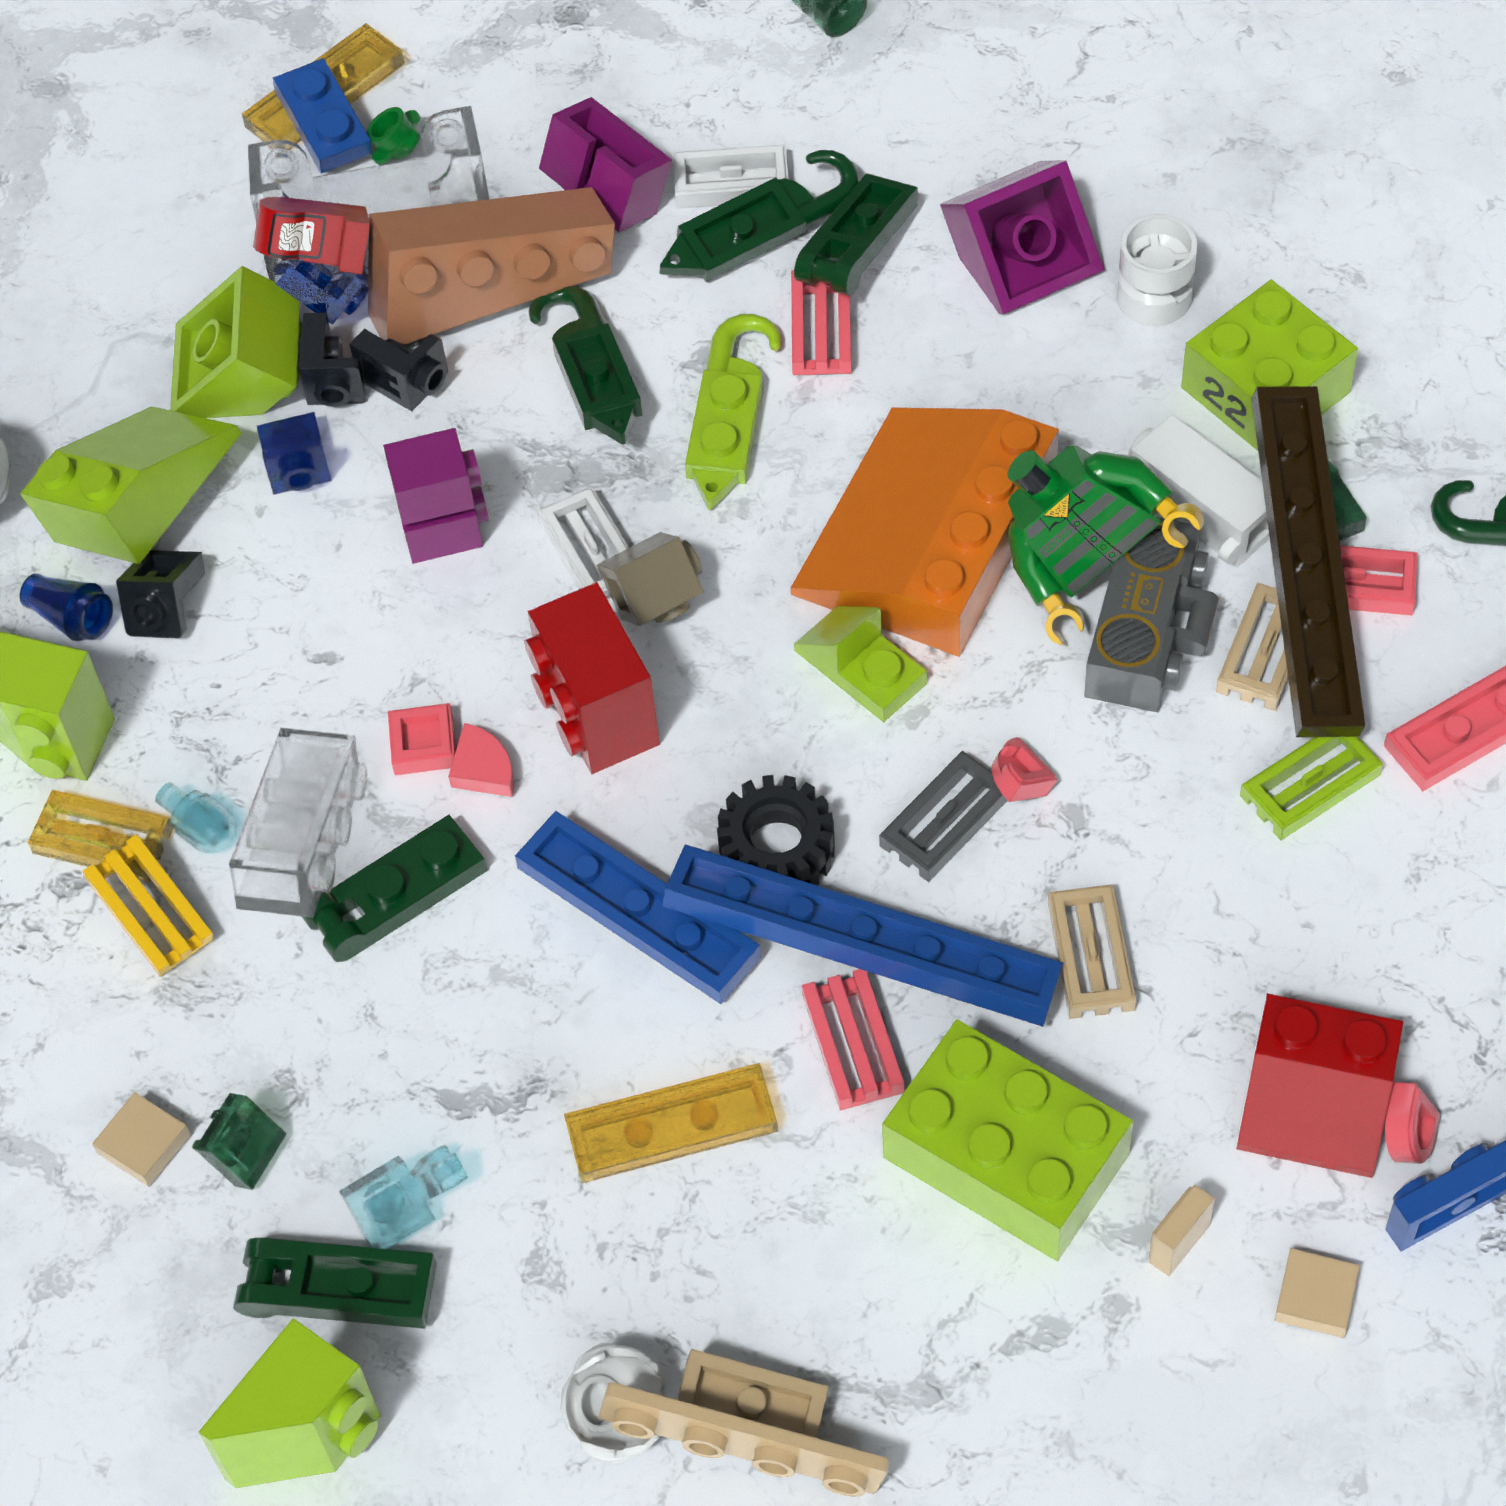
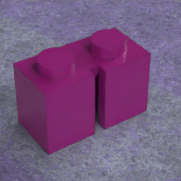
[539,97,672,232]
[383,428,489,564]

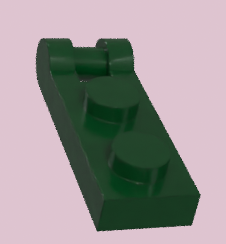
[794,173,918,296]
[299,814,487,962]
[233,1238,437,1329]

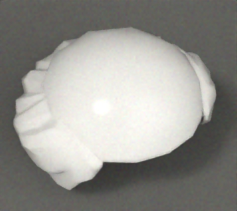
[560,1343,668,1464]

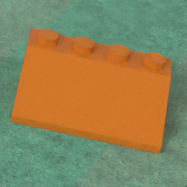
[790,407,1059,657]

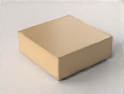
[92,1092,191,1187]
[1149,1184,1215,1277]
[1274,1248,1360,1338]

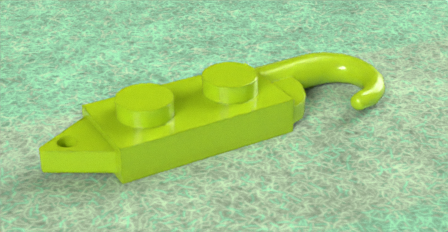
[685,314,781,510]

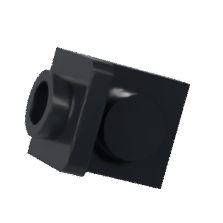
[299,312,366,407]
[349,328,448,412]
[116,550,205,638]

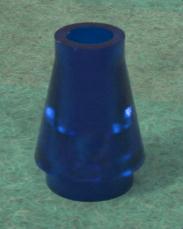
[19,573,113,641]

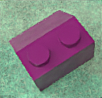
[940,160,1104,314]

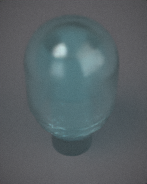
[155,782,237,854]

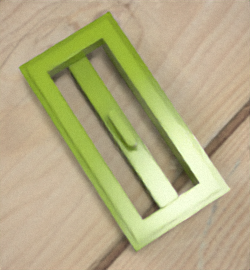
[1240,736,1383,841]

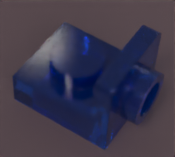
[274,258,369,325]
[257,412,332,495]

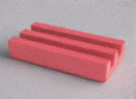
[791,270,851,375]
[1340,545,1417,616]
[802,969,904,1111]

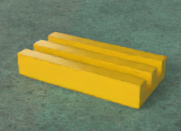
[83,834,214,977]

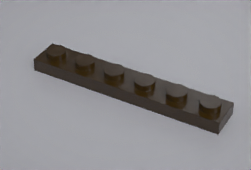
[1251,386,1366,738]

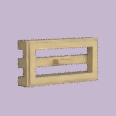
[1216,583,1288,711]
[1048,884,1136,1019]

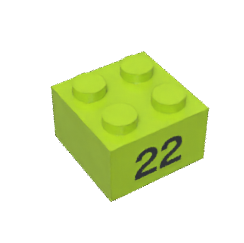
[1181,279,1358,451]

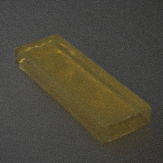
[242,23,405,155]
[564,1063,778,1184]

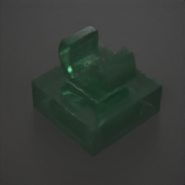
[192,1093,287,1190]

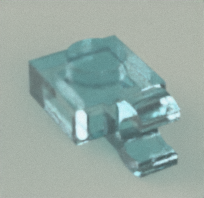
[339,1145,468,1249]

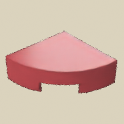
[448,723,514,797]
[991,737,1058,802]

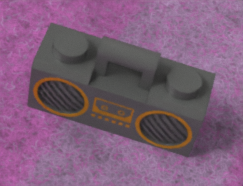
[1084,518,1219,713]

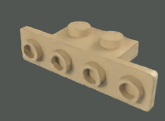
[598,1349,890,1497]

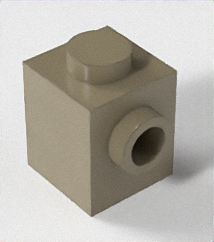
[597,532,704,626]

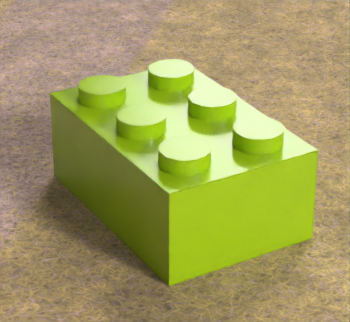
[882,1019,1133,1262]

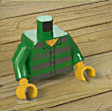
[1007,445,1204,645]

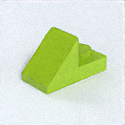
[794,606,927,723]

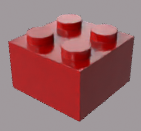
[524,582,660,774]

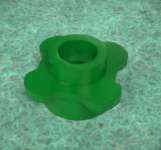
[367,107,421,165]

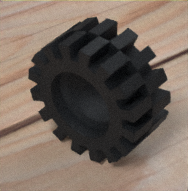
[717,775,835,886]

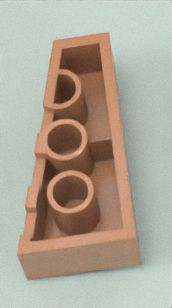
[368,187,615,345]

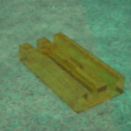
[27,790,174,882]

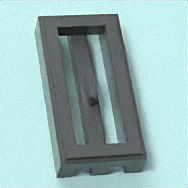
[879,751,1008,882]

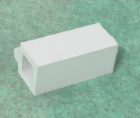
[1128,414,1270,568]

